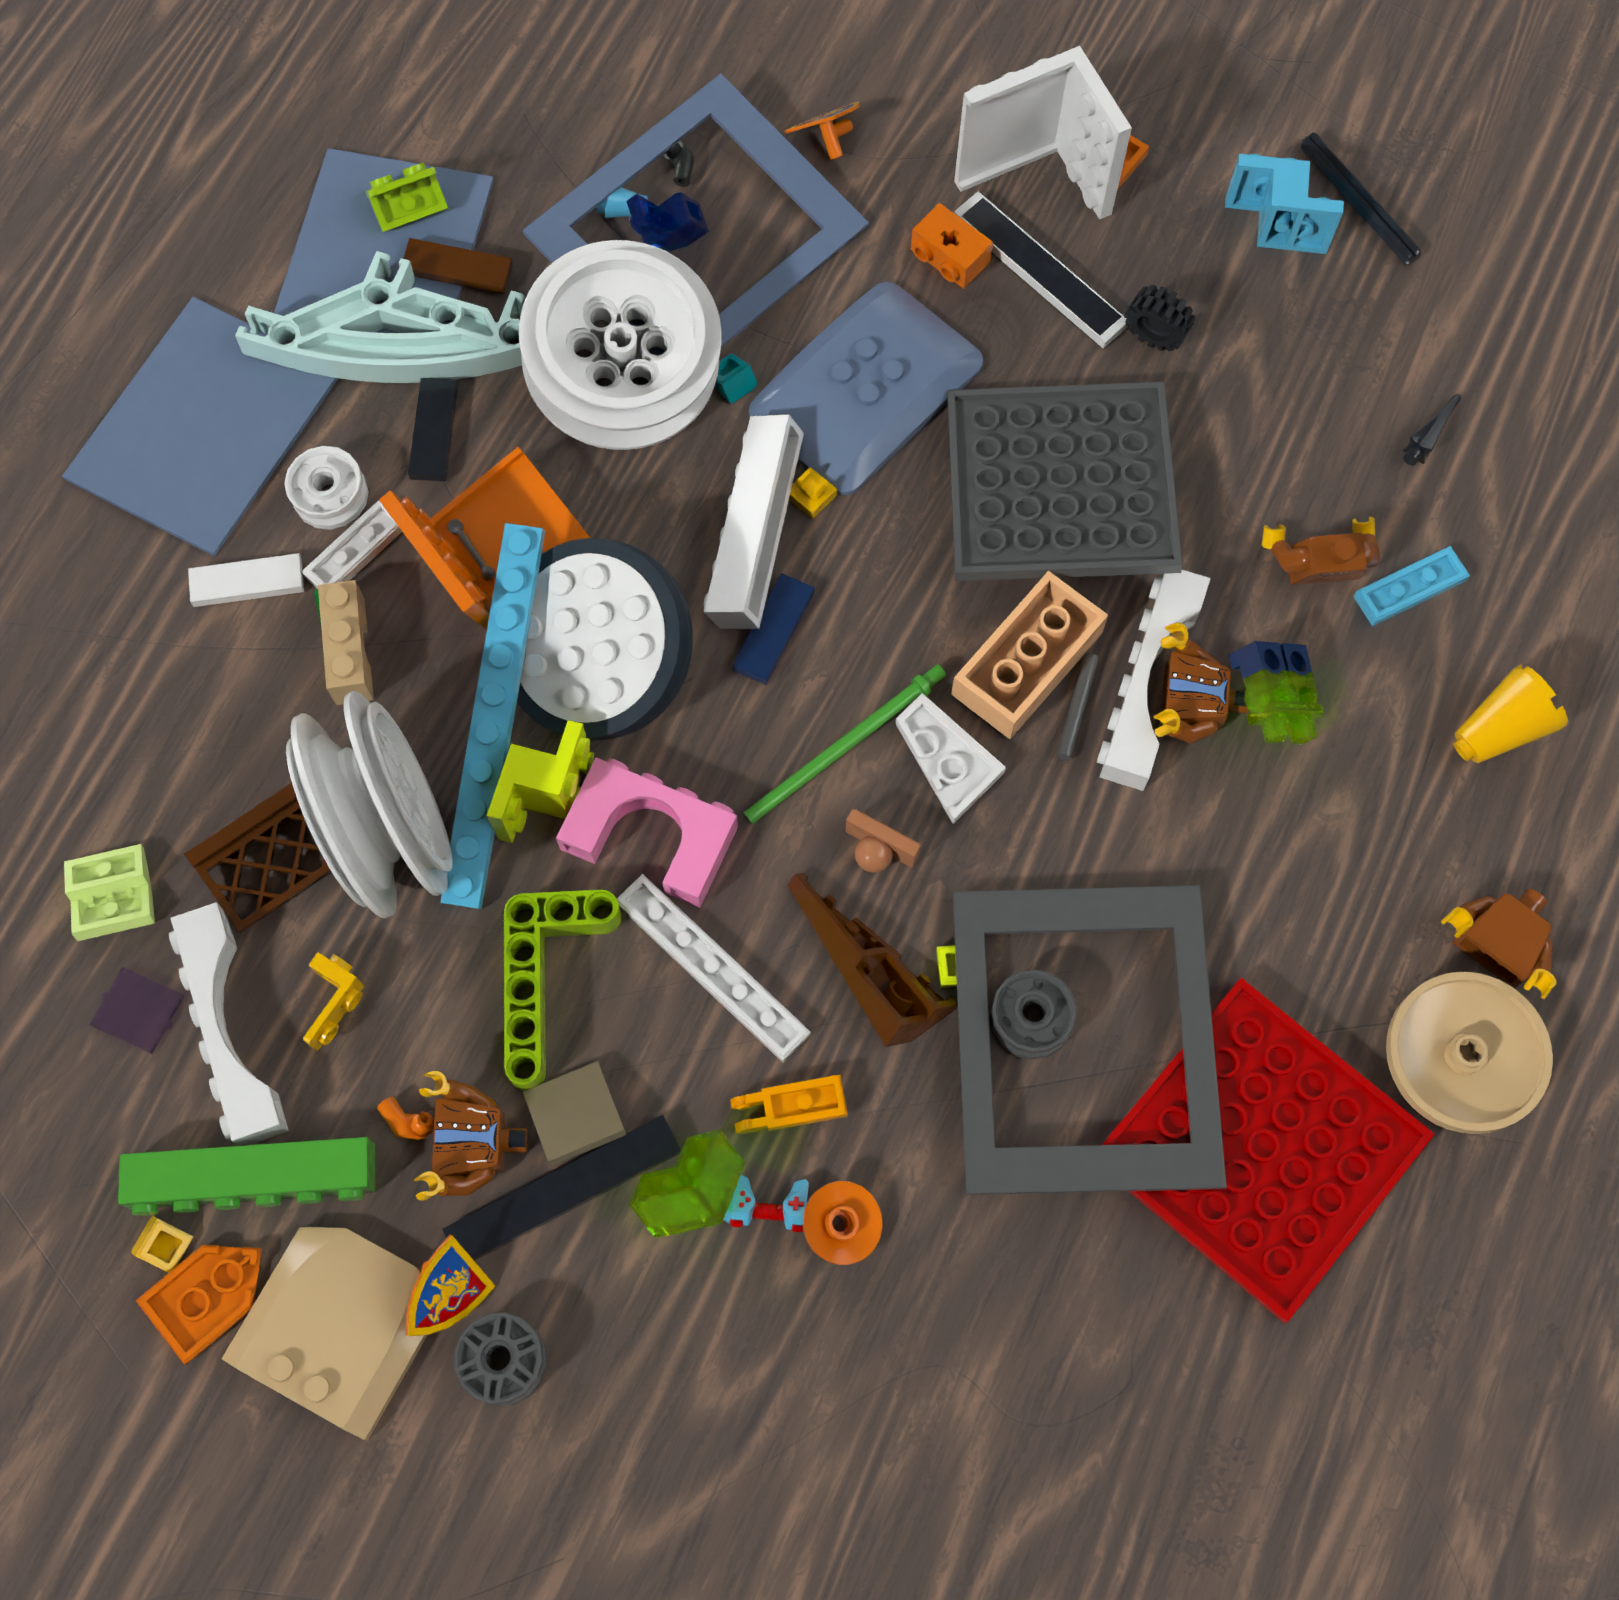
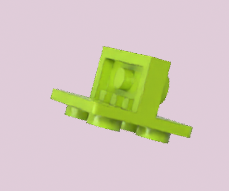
[365,162,448,232]

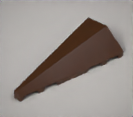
[787,873,958,1047]

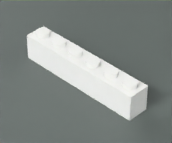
[704,414,804,629]

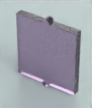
[90,967,184,1054]

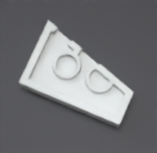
[896,693,1006,824]

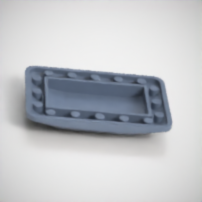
[749,282,983,495]

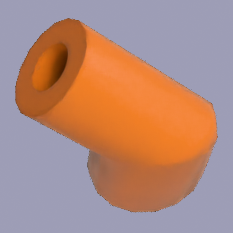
[377,1096,434,1140]

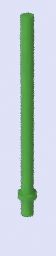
[743,664,946,825]

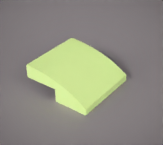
[64,844,155,941]

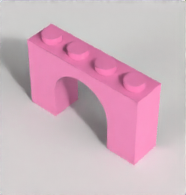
[556,757,738,908]

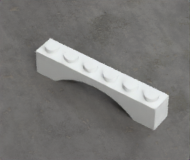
[1097,570,1210,791]
[169,902,289,1146]

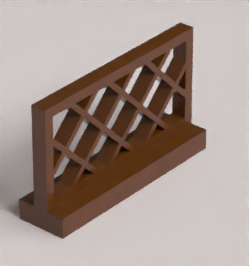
[184,782,332,933]

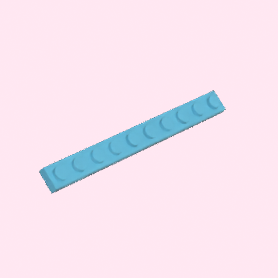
[440,523,545,909]

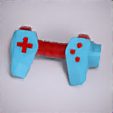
[718,1174,809,1232]

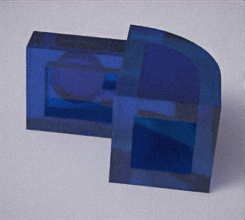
[626,191,709,252]

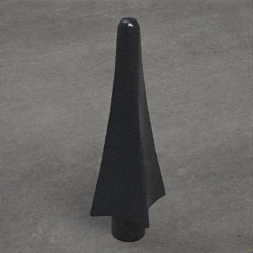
[1402,394,1461,466]

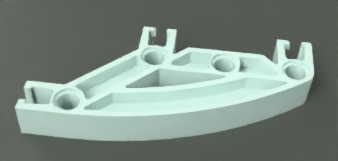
[235,251,525,383]

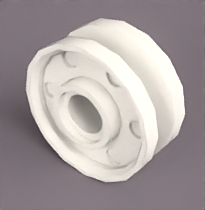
[284,446,369,530]

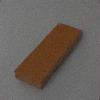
[403,238,513,294]

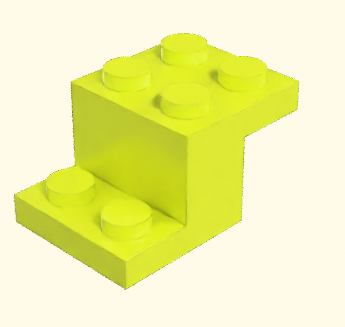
[487,720,594,843]

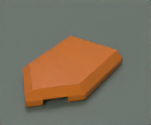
[135,1245,262,1365]

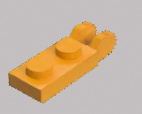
[730,1075,848,1134]

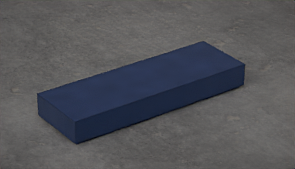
[732,573,815,685]

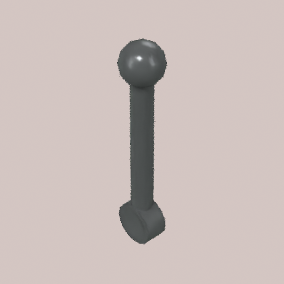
[448,519,496,581]

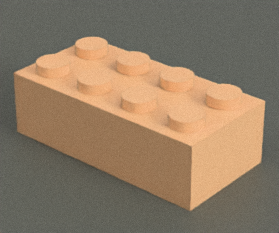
[951,571,1108,739]

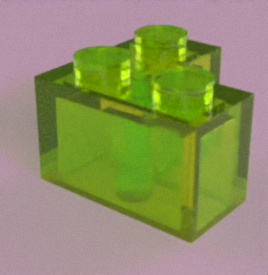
[629,1129,745,1238]

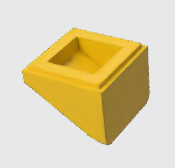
[131,1216,193,1273]

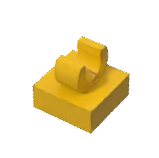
[789,467,837,520]

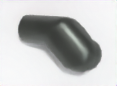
[664,141,694,187]

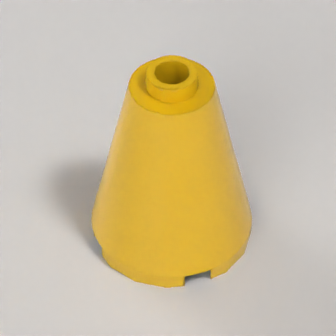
[1453,665,1568,763]

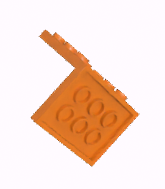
[379,447,591,630]

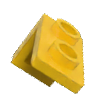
[303,952,364,1051]

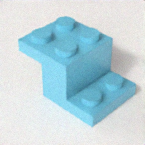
[1225,154,1344,254]

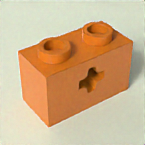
[911,202,993,289]

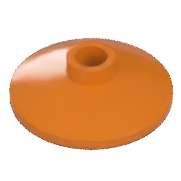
[803,1181,883,1265]

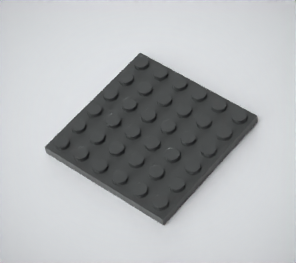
[947,382,1182,581]

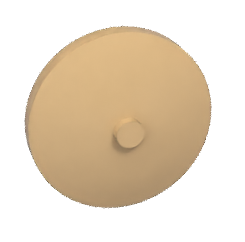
[1386,972,1553,1134]

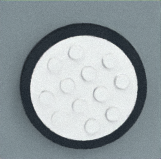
[517,538,693,741]

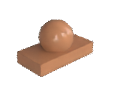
[845,809,921,873]

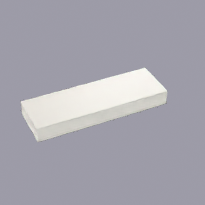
[301,500,402,589]
[188,553,305,607]

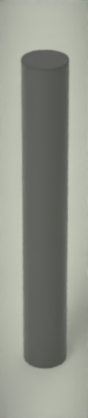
[1056,653,1099,761]

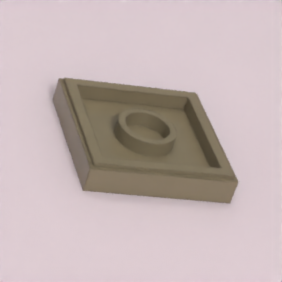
[523,1061,627,1166]

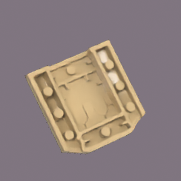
[222,1227,427,1441]

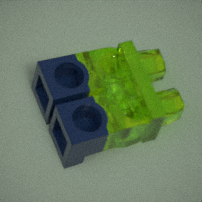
[1228,641,1324,744]

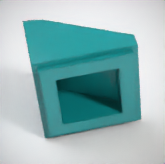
[714,353,757,404]

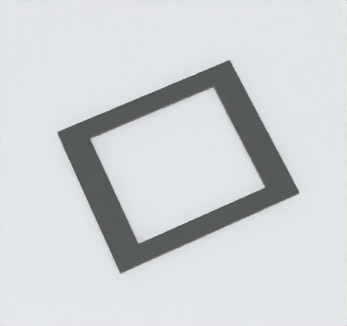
[953,885,1227,1195]

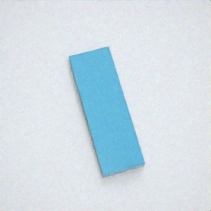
[1353,546,1470,627]

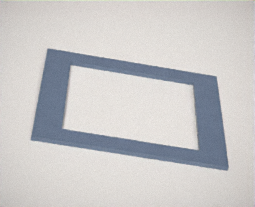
[523,73,869,356]

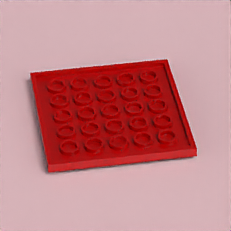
[1102,978,1435,1324]

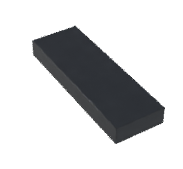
[408,378,458,481]

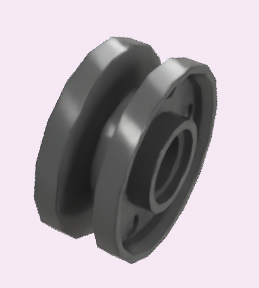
[990,970,1077,1060]
[454,1312,547,1406]

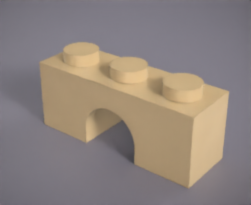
[318,580,374,705]

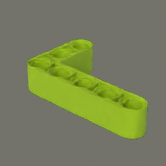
[504,890,622,1092]

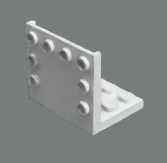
[954,46,1132,220]

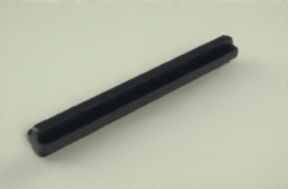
[1301,132,1421,265]

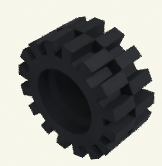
[1124,285,1195,352]

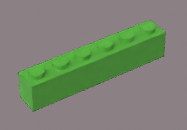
[118,1137,375,1216]

